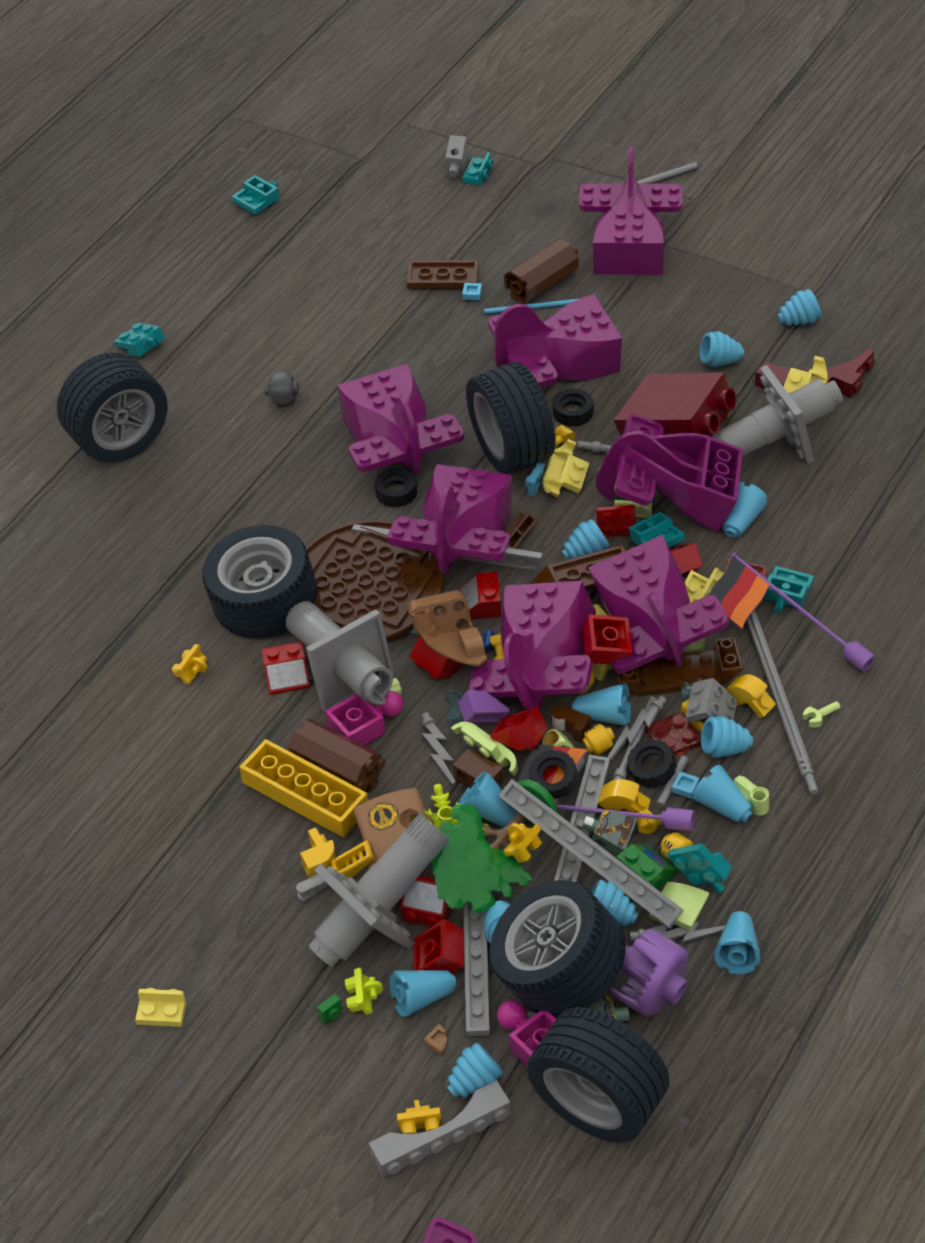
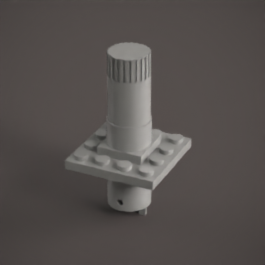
[712,365,843,464]
[286,601,395,712]
[308,813,450,967]

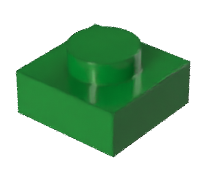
[317,993,342,1025]

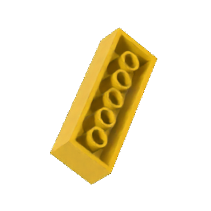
[239,739,368,838]

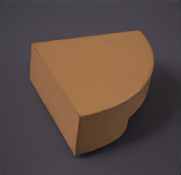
[424,1024,447,1056]

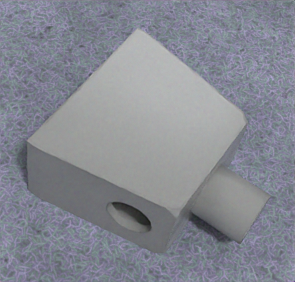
[446,135,469,177]

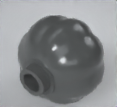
[264,372,299,406]

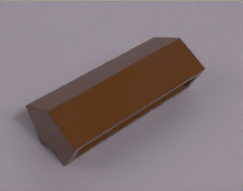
[505,512,537,549]

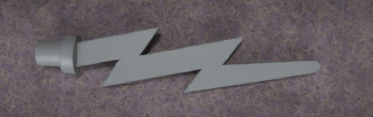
[608,696,667,760]
[421,712,456,785]
[629,922,726,943]

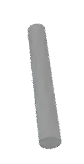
[656,755,688,808]

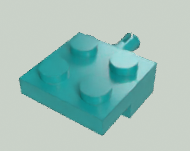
[232,175,279,215]
[114,323,165,357]
[629,512,685,548]
[763,566,814,613]
[667,843,732,893]

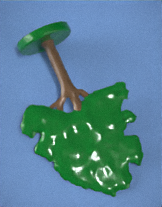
[432,780,557,913]

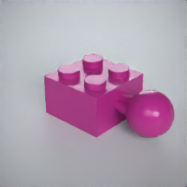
[325,691,403,745]
[497,1000,556,1066]

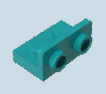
[462,152,494,185]

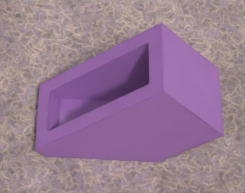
[458,690,510,724]

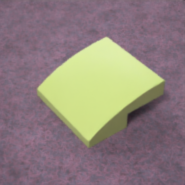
[649,882,710,931]

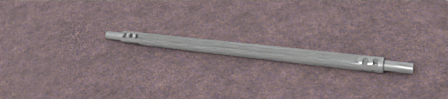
[746,610,819,795]

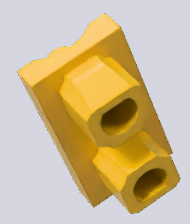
[172,644,208,684]
[503,823,542,863]
[397,1100,442,1134]

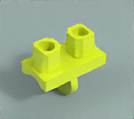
[345,968,383,1015]

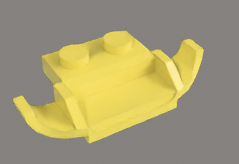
[784,356,828,394]
[541,439,589,498]
[685,567,724,602]

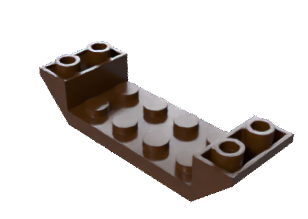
[530,545,631,591]
[616,637,743,697]

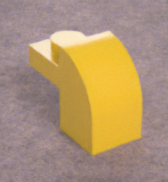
[726,674,776,718]
[597,779,650,813]
[300,827,336,879]

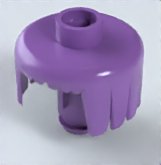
[610,929,689,1017]

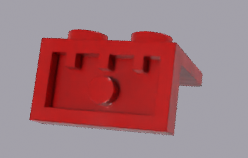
[595,505,636,537]

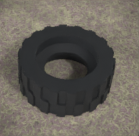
[553,388,594,427]
[375,467,417,507]
[627,739,677,788]
[529,750,578,799]

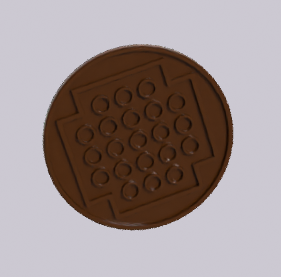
[306,520,445,642]

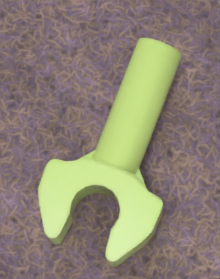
[802,701,840,728]

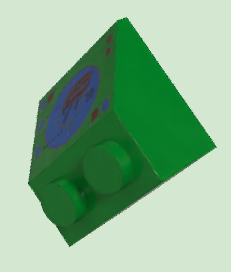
[616,844,679,890]

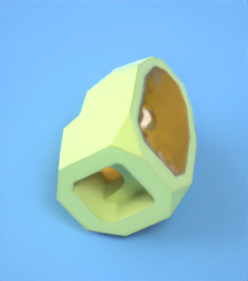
[542,729,573,748]

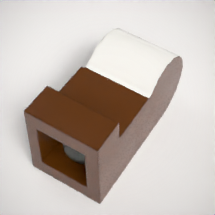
[551,706,591,743]

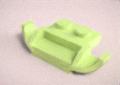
[451,722,518,777]

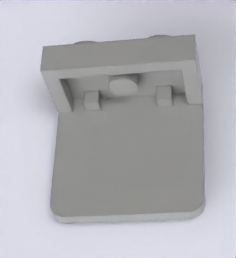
[685,678,737,722]

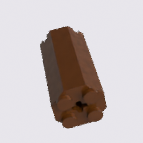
[504,238,579,304]
[288,719,386,792]

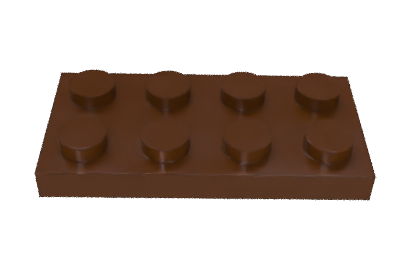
[407,260,479,289]

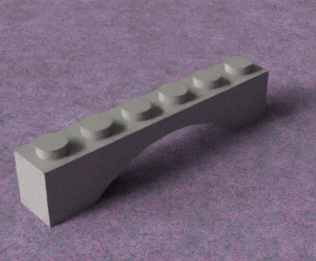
[368,1080,511,1178]

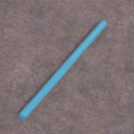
[484,299,578,314]

